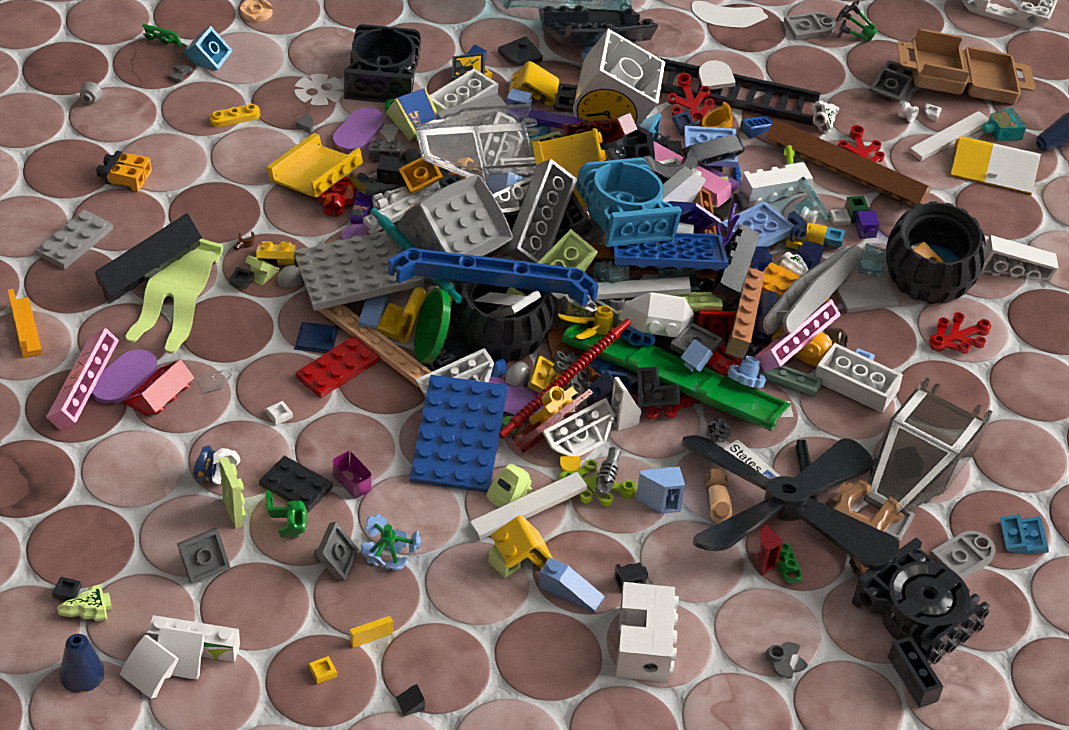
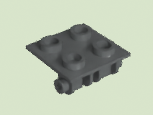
[369,139,405,161]

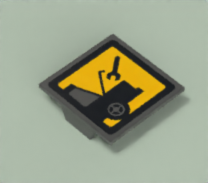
[452,53,485,79]

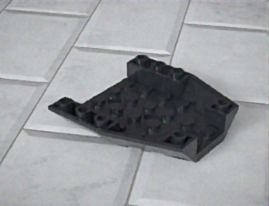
[538,6,658,45]

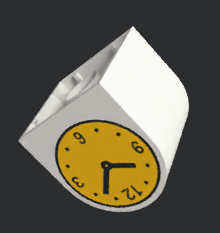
[573,29,665,126]

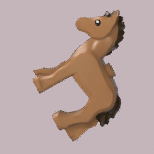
[826,479,904,577]

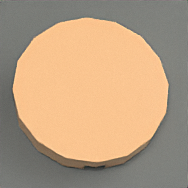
[240,0,273,22]

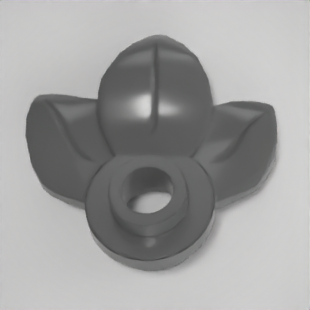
[765,642,808,679]

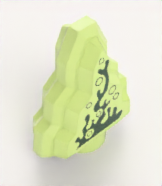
[57,584,112,622]

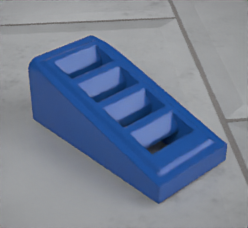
[740,116,773,139]

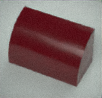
[754,525,783,576]

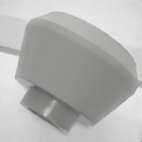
[80,81,103,104]

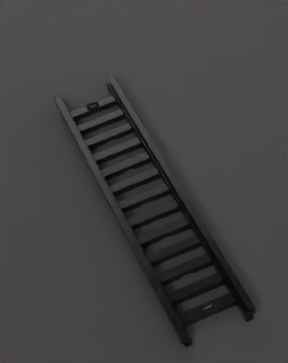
[658,57,821,125]

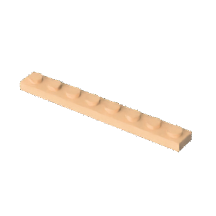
[318,304,431,387]

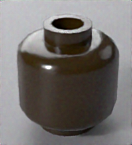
[823,327,848,348]

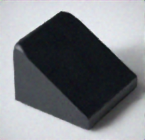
[396,684,425,716]

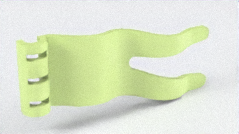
[126,239,223,354]

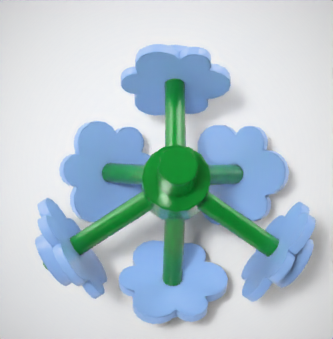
[361,514,421,571]

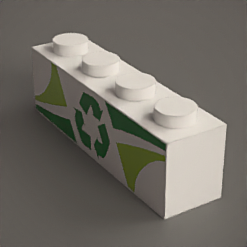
[147,615,240,662]

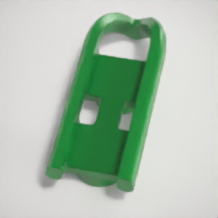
[142,23,182,48]
[778,542,803,584]

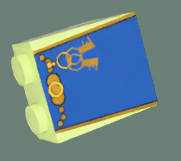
[386,88,437,141]

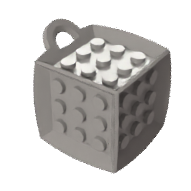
[398,175,513,286]

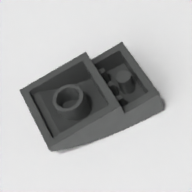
[869,60,914,102]

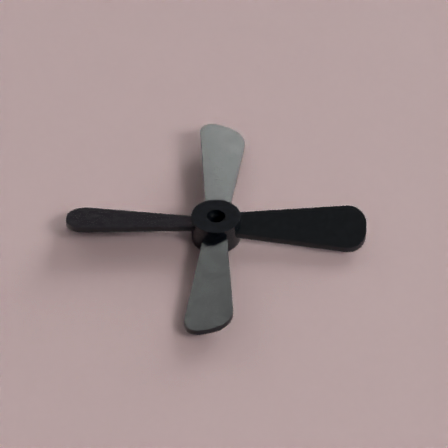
[682,435,899,570]

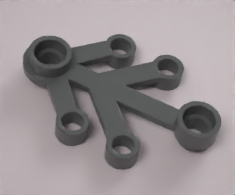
[553,351,594,399]

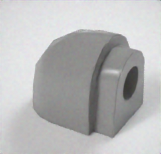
[278,265,302,288]
[505,362,530,386]

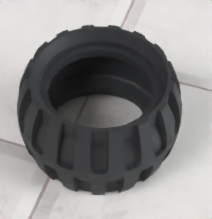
[886,201,986,304]
[451,256,554,363]

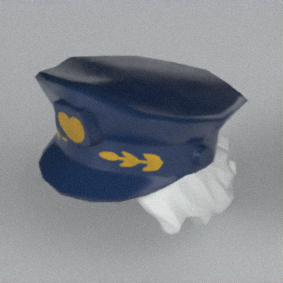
[193,445,240,485]

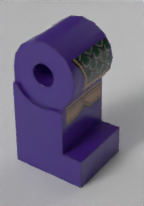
[350,192,373,224]

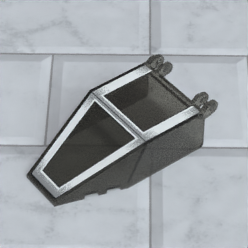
[863,378,993,516]

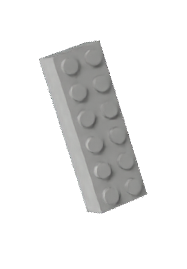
[503,159,577,263]

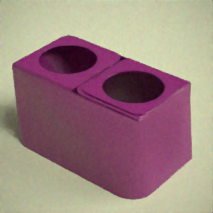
[333,450,372,499]

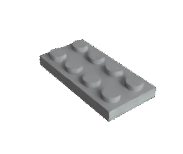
[35,209,113,270]

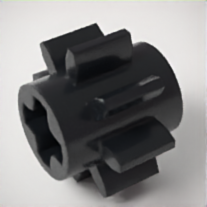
[432,349,456,370]
[706,418,731,443]

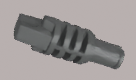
[595,447,621,498]

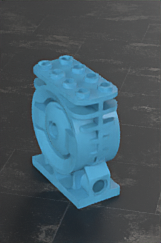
[576,158,682,247]

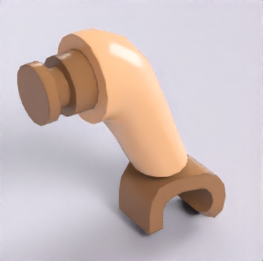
[704,469,733,524]

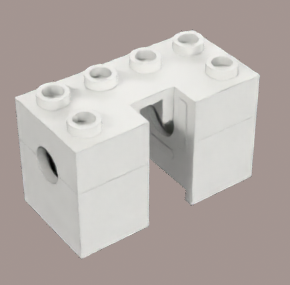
[616,582,679,683]

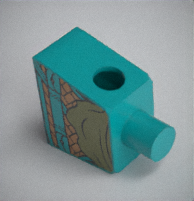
[982,107,1026,141]

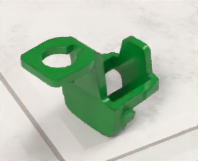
[265,490,308,538]

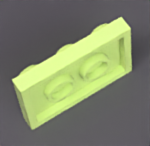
[219,457,245,529]

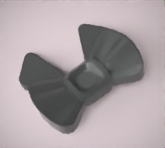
[168,65,193,82]

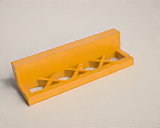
[8,289,42,358]

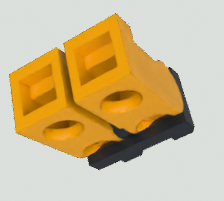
[96,150,152,192]

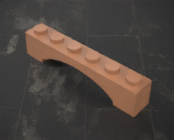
[725,267,765,359]

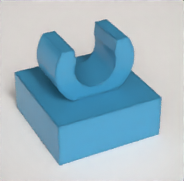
[824,227,845,249]

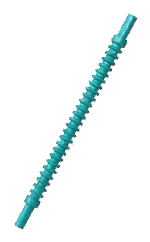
[370,208,462,304]

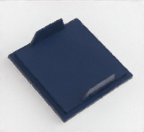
[294,322,339,353]

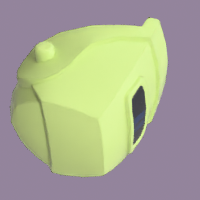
[486,464,532,508]

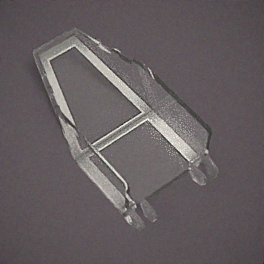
[415,104,539,184]

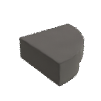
[296,113,313,133]

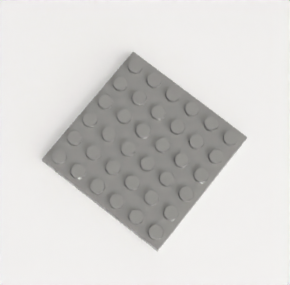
[294,228,425,311]

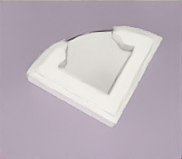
[924,103,942,122]

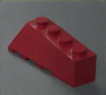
[561,113,637,144]

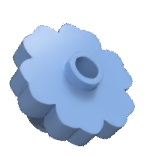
[727,356,766,388]

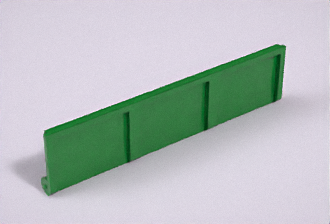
[562,321,791,432]

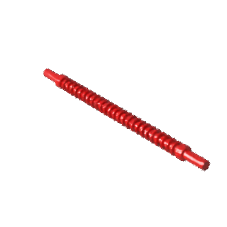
[499,318,631,439]

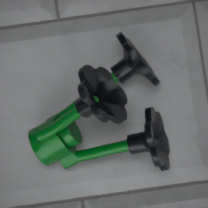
[836,0,878,41]

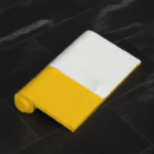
[950,136,1041,195]

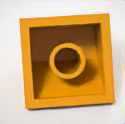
[399,153,443,194]

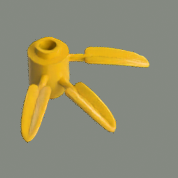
[558,306,614,339]

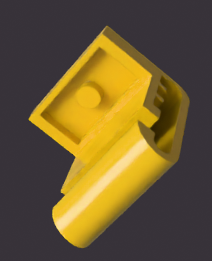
[508,61,559,106]
[377,287,427,343]
[490,516,553,570]

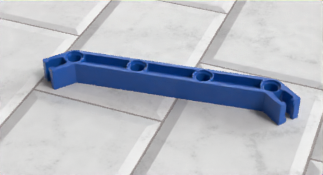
[388,248,599,306]

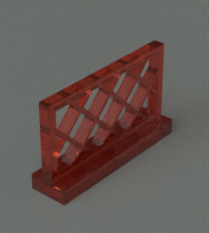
[511,388,593,453]

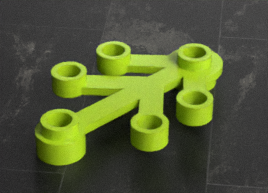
[558,459,637,506]

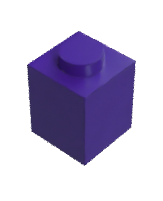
[854,210,880,238]

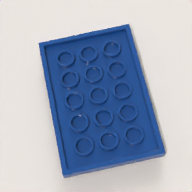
[612,233,728,271]
[410,374,508,492]

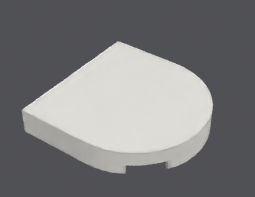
[699,60,736,90]

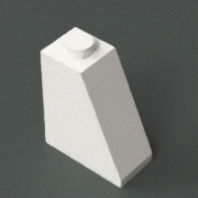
[662,167,706,202]

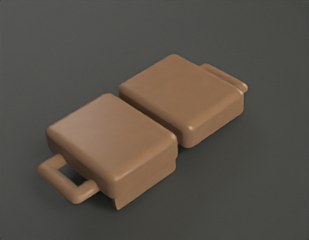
[897,29,1036,104]

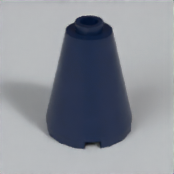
[1036,112,1069,151]
[752,291,783,344]
[59,634,104,693]

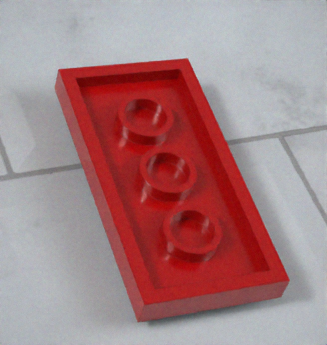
[296,336,379,398]

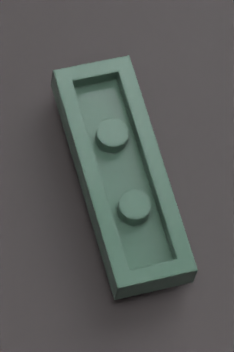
[762,365,823,397]

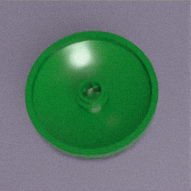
[414,288,450,365]

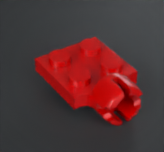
[318,177,358,217]

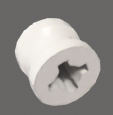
[898,102,919,123]
[800,207,818,224]

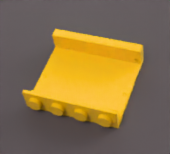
[532,128,606,206]
[266,133,363,197]

